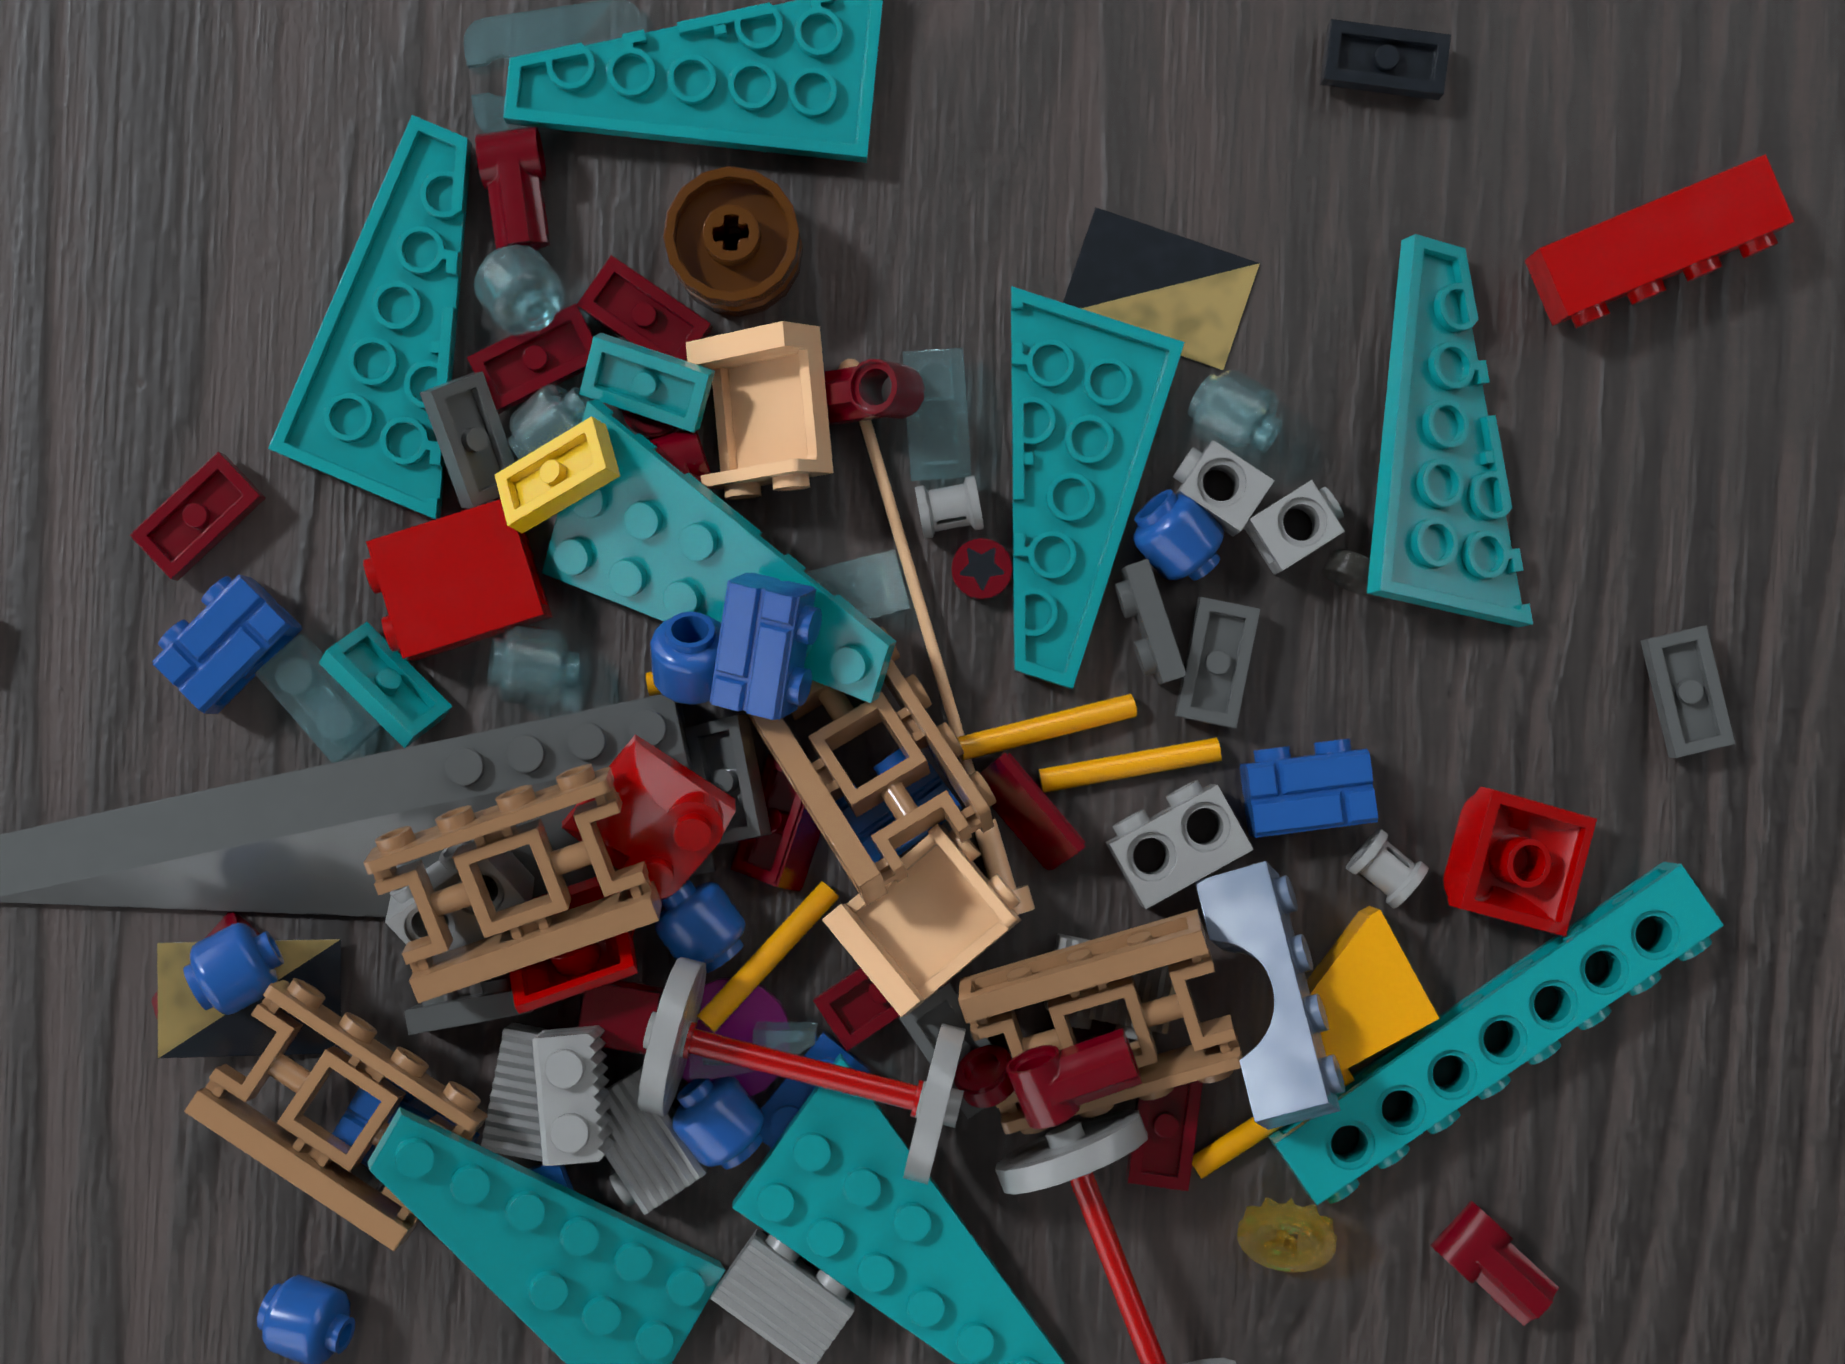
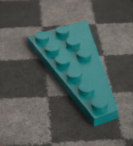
[503,0,883,163]
[268,115,472,519]
[1367,234,1533,627]
[1011,286,1185,689]
[542,399,896,703]
[732,1053,1066,1364]
[367,1107,725,1364]

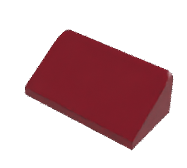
[980,752,1086,870]
[730,754,821,891]

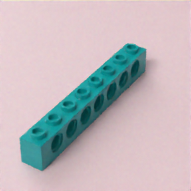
[1268,861,1724,1205]

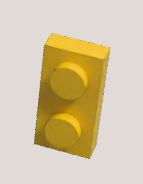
[494,416,620,534]

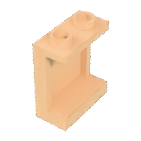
[686,321,834,500]
[822,824,1021,1017]

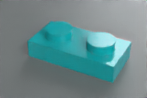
[579,333,715,433]
[319,622,452,748]

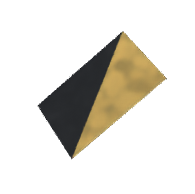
[1063,207,1260,370]
[157,939,341,1058]

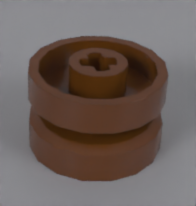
[663,166,803,317]

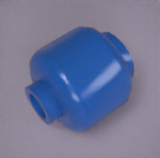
[1133,489,1224,581]
[650,611,721,705]
[655,879,746,973]
[183,923,284,1015]
[673,1074,764,1169]
[257,1275,355,1364]

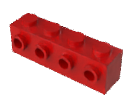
[1524,154,1795,328]

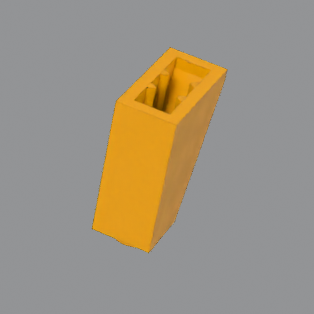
[1307,906,1439,1072]

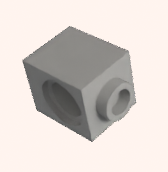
[1173,440,1275,537]
[1244,480,1345,575]

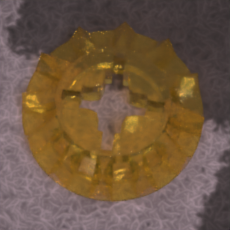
[1237,1197,1337,1273]

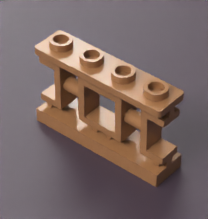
[745,626,996,906]
[363,764,662,1003]
[958,909,1243,1134]
[184,978,488,1251]

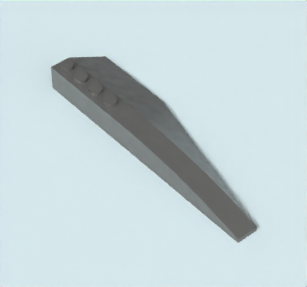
[0,694,716,917]

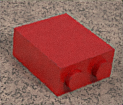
[363,499,553,661]

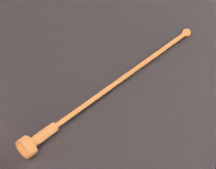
[838,359,1035,915]

